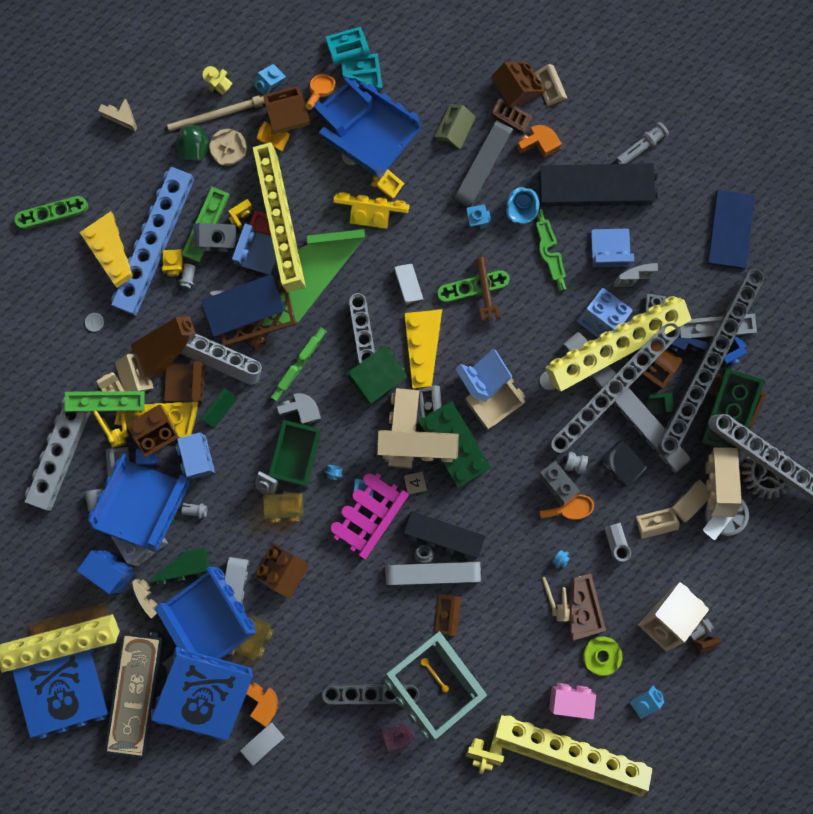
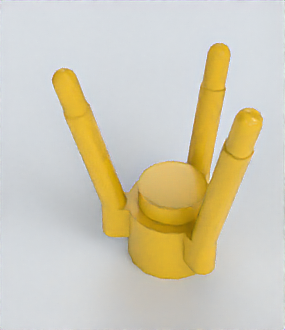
[94,411,129,448]

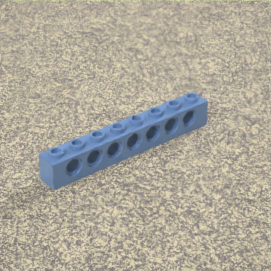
[111,167,194,316]

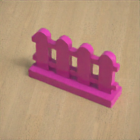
[331,473,409,559]

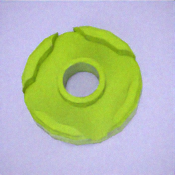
[583,636,622,676]

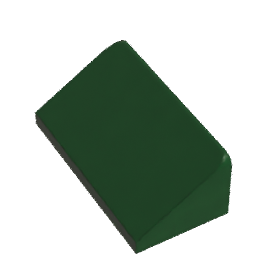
[202,389,238,428]

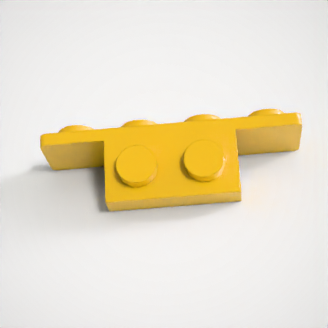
[333,192,410,229]

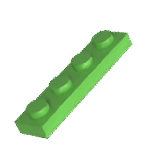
[182,187,230,263]
[65,391,145,412]

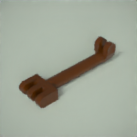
[474,257,500,322]

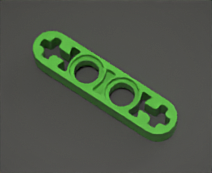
[15,196,88,229]
[438,271,510,303]

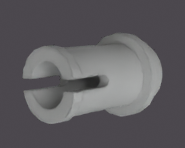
[179,264,196,289]
[182,503,207,519]
[690,618,714,641]

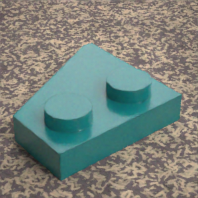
[341,53,383,90]

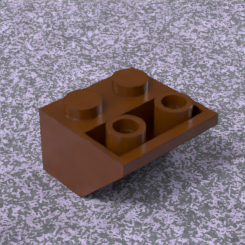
[491,62,545,106]
[263,86,310,134]
[630,340,683,390]
[126,404,180,458]
[253,543,310,598]

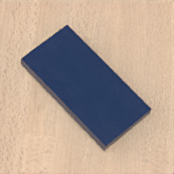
[707,190,755,269]
[201,274,286,337]

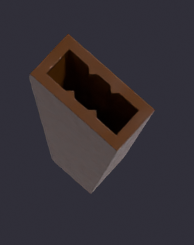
[130,316,196,380]

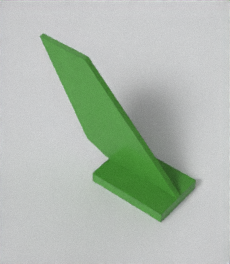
[261,229,365,326]

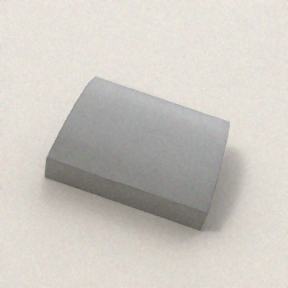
[613,263,658,287]

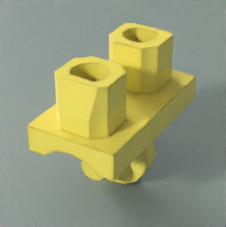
[202,66,232,95]
[466,738,504,774]

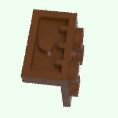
[165,361,205,403]

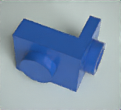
[722,337,747,367]

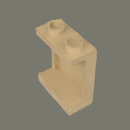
[465,378,525,431]

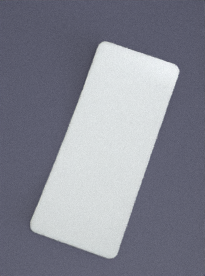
[703,517,733,540]

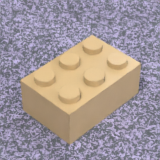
[705,448,741,517]

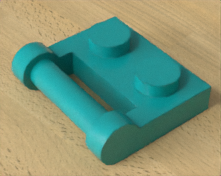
[326,27,370,65]

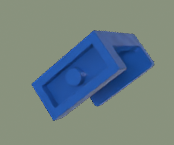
[314,77,374,138]

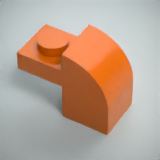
[517,125,562,158]
[246,683,278,727]

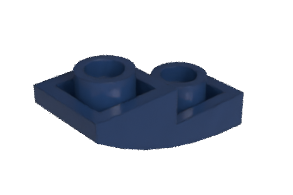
[668,338,709,354]

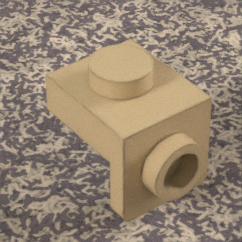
[96,372,125,391]

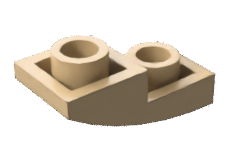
[671,480,710,522]
[132,579,158,619]

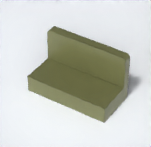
[434,104,476,149]

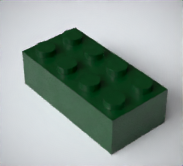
[699,367,765,454]
[417,401,491,488]

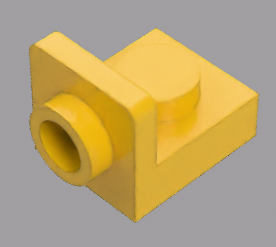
[371,170,404,198]
[228,199,253,230]
[162,249,183,277]

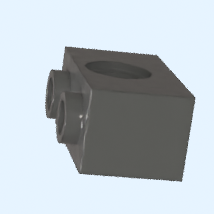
[193,223,236,252]
[539,461,580,508]

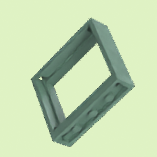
[381,631,487,742]

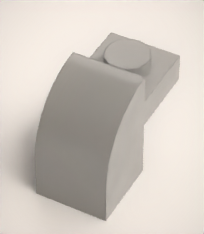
[277,393,321,425]

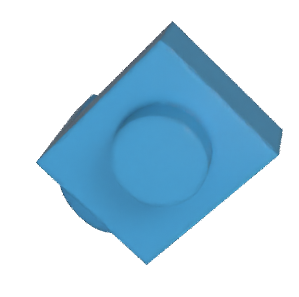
[254,64,286,95]
[467,204,491,229]
[630,686,664,719]

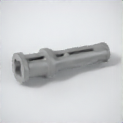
[616,122,669,164]

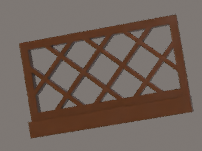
[221,280,297,347]

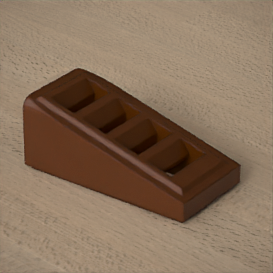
[491,97,532,133]
[693,635,722,655]

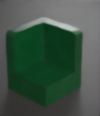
[646,393,674,415]

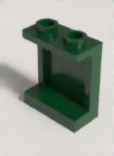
[345,345,407,404]

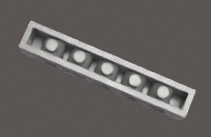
[25,397,90,511]

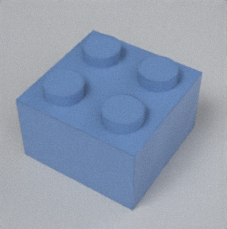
[176,433,215,479]

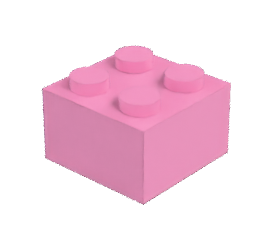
[549,683,596,719]

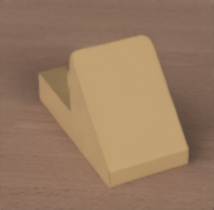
[98,99,137,131]

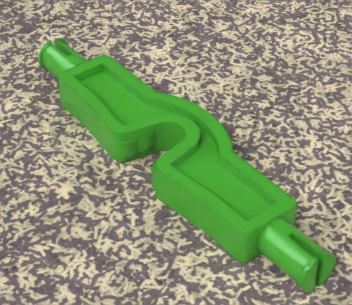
[536,209,566,292]
[271,327,327,401]

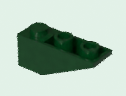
[150,548,211,585]

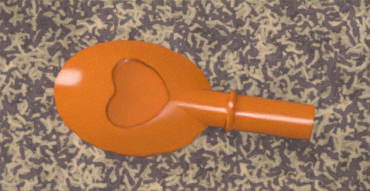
[305,74,335,110]
[539,495,594,520]

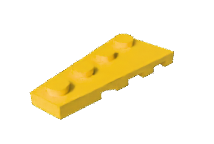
[80,211,133,288]
[405,309,442,389]
[115,402,199,438]

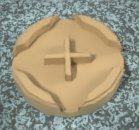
[209,129,247,166]

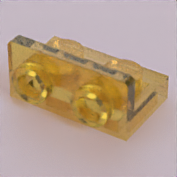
[263,493,305,523]
[235,615,274,662]

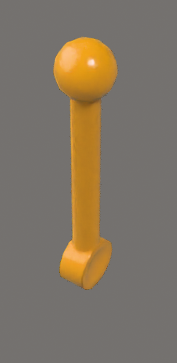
[421,658,449,693]

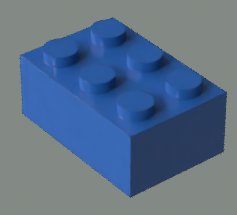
[77,550,136,594]

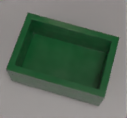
[269,420,322,487]

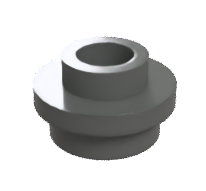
[414,545,434,564]

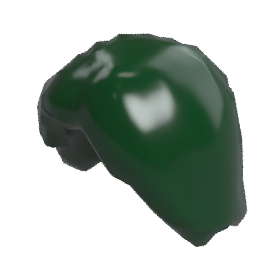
[175,125,209,161]

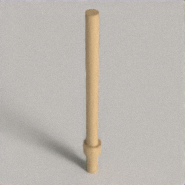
[167,95,265,132]

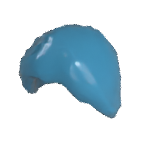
[506,187,539,224]

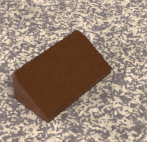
[434,594,461,636]

